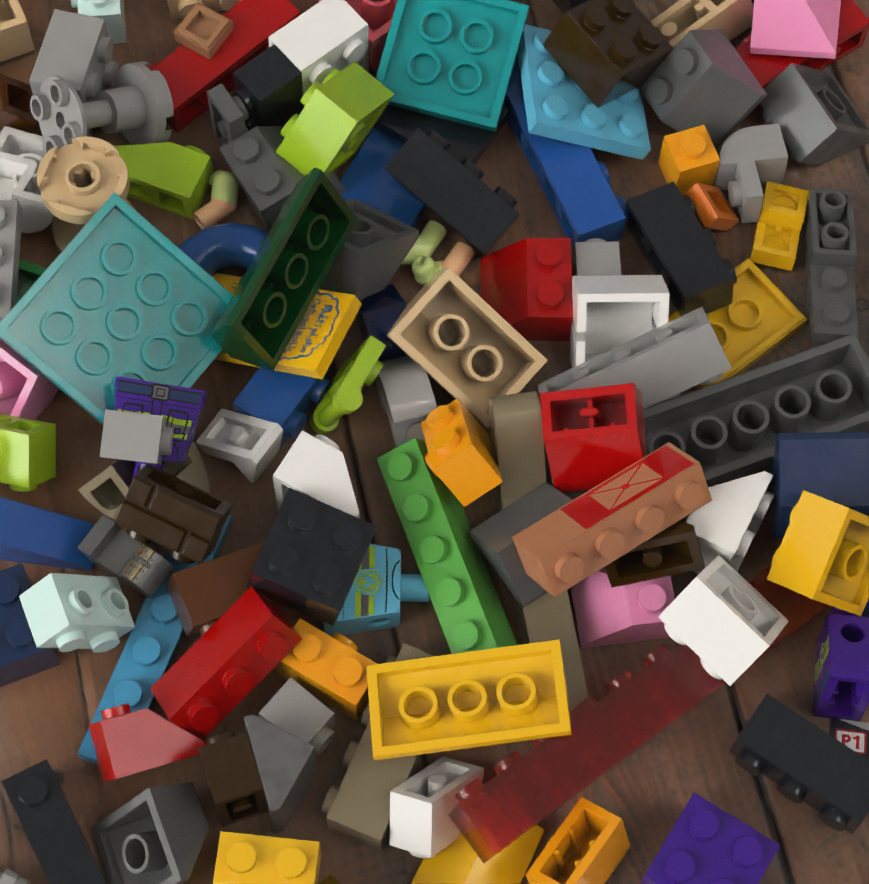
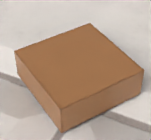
[173,2,234,60]

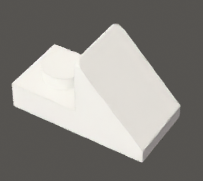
[195,408,283,483]

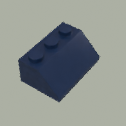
[768,432,869,539]

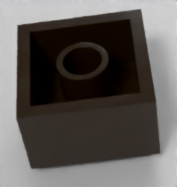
[543,0,674,108]

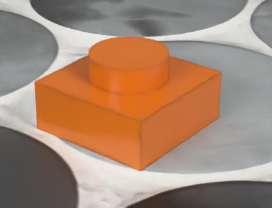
[685,183,739,231]

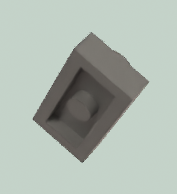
[207,83,249,147]

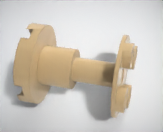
[37,136,135,253]

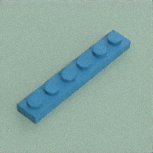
[77,514,233,765]

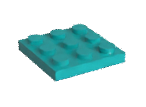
[376,0,529,132]

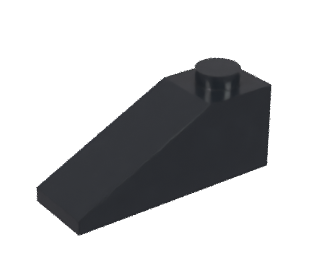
[1,759,107,884]

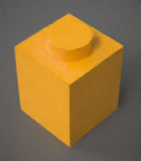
[658,125,720,195]

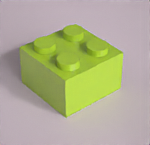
[276,61,395,176]

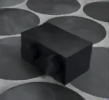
[233,44,304,131]

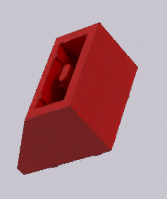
[540,383,647,493]

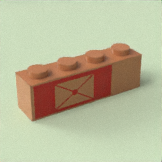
[512,442,712,598]

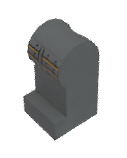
[77,515,174,599]

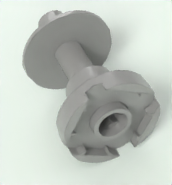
[30,61,174,154]

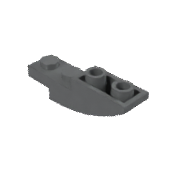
[805,188,859,345]

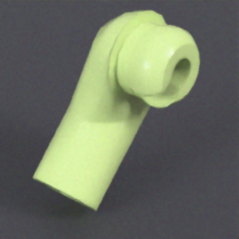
[401,220,447,265]

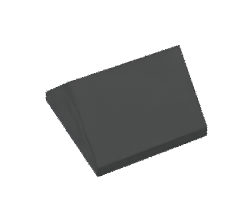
[469,482,573,608]

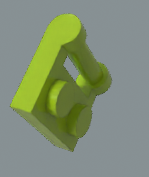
[309,335,386,435]

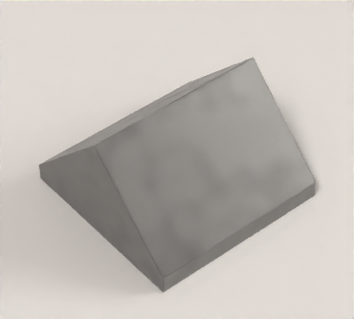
[244,714,318,833]

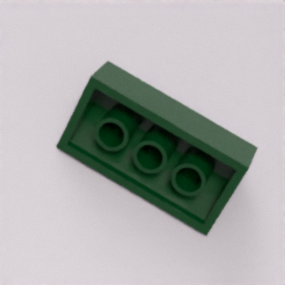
[210,168,358,371]

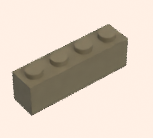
[322,643,434,851]

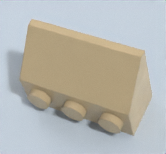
[387,267,548,428]

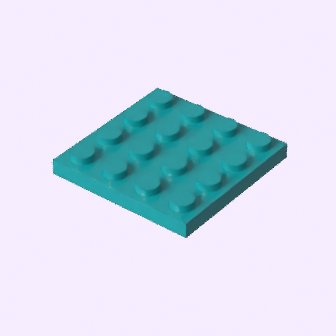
[0,192,233,425]

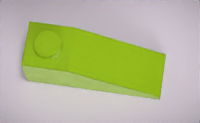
[114,142,213,220]
[0,414,56,492]

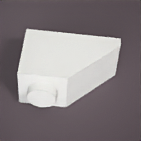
[390,756,484,858]

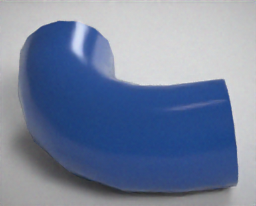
[178,222,268,276]

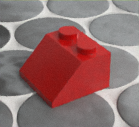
[480,238,573,341]

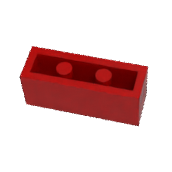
[150,586,302,740]

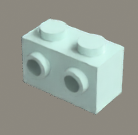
[19,573,135,653]

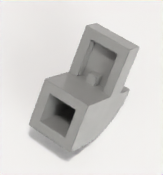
[715,123,788,223]
[375,355,437,448]

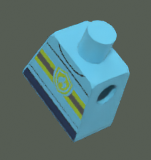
[324,544,429,637]

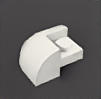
[0,126,55,233]

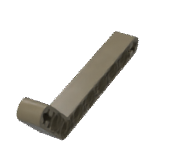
[488,391,603,785]

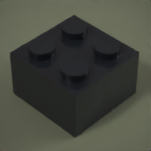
[246,488,377,626]

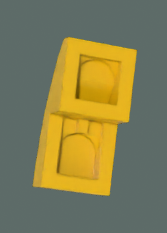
[750,181,809,271]

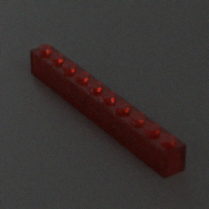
[448,567,830,864]

